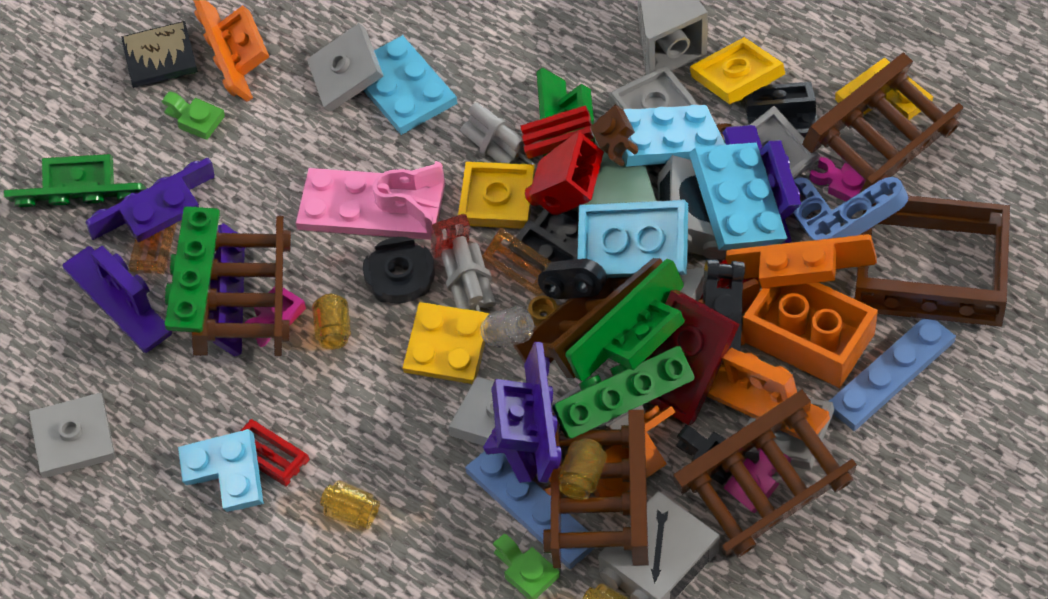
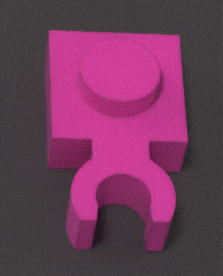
[809,157,866,201]
[245,286,306,347]
[723,450,791,513]

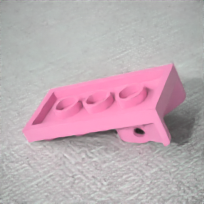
[296,161,445,240]

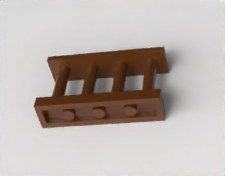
[802,52,964,193]
[192,216,291,356]
[513,258,663,379]
[673,389,857,558]
[543,409,649,568]

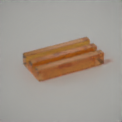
[128,223,177,274]
[482,228,552,296]

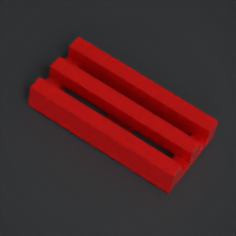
[520,105,594,159]
[240,419,310,487]

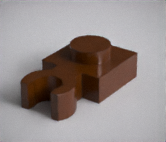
[590,104,638,167]

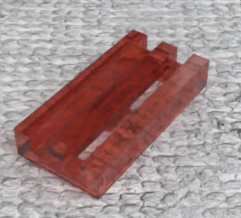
[431,214,470,258]

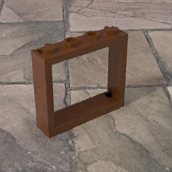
[854,194,1010,327]

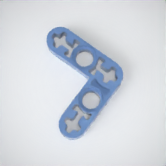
[792,177,908,240]

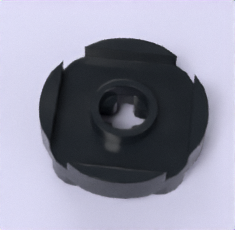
[363,237,435,303]

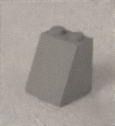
[638,0,708,75]

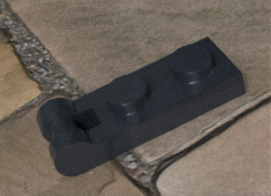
[703,259,745,364]

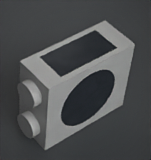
[657,155,731,259]
[598,491,719,599]

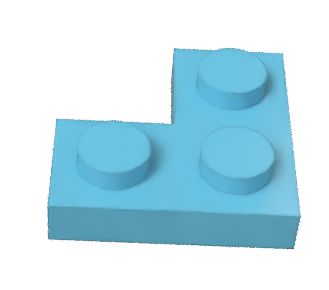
[178,429,264,512]

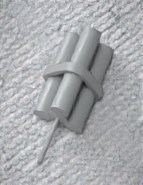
[460,102,537,169]
[441,236,496,340]

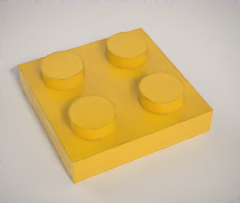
[689,37,785,105]
[458,162,535,229]
[402,302,491,384]

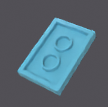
[363,35,458,135]
[622,105,726,167]
[689,142,787,251]
[577,200,688,278]

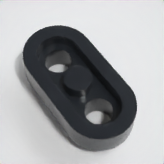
[538,259,607,299]

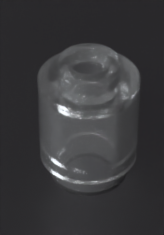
[481,306,534,348]

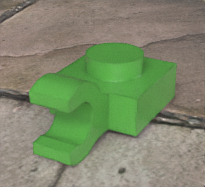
[162,92,225,140]
[493,533,560,599]

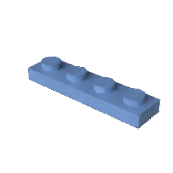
[829,319,956,431]
[465,451,595,569]

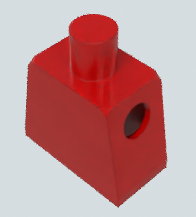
[525,131,604,215]

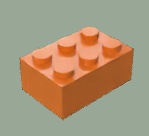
[742,282,878,388]

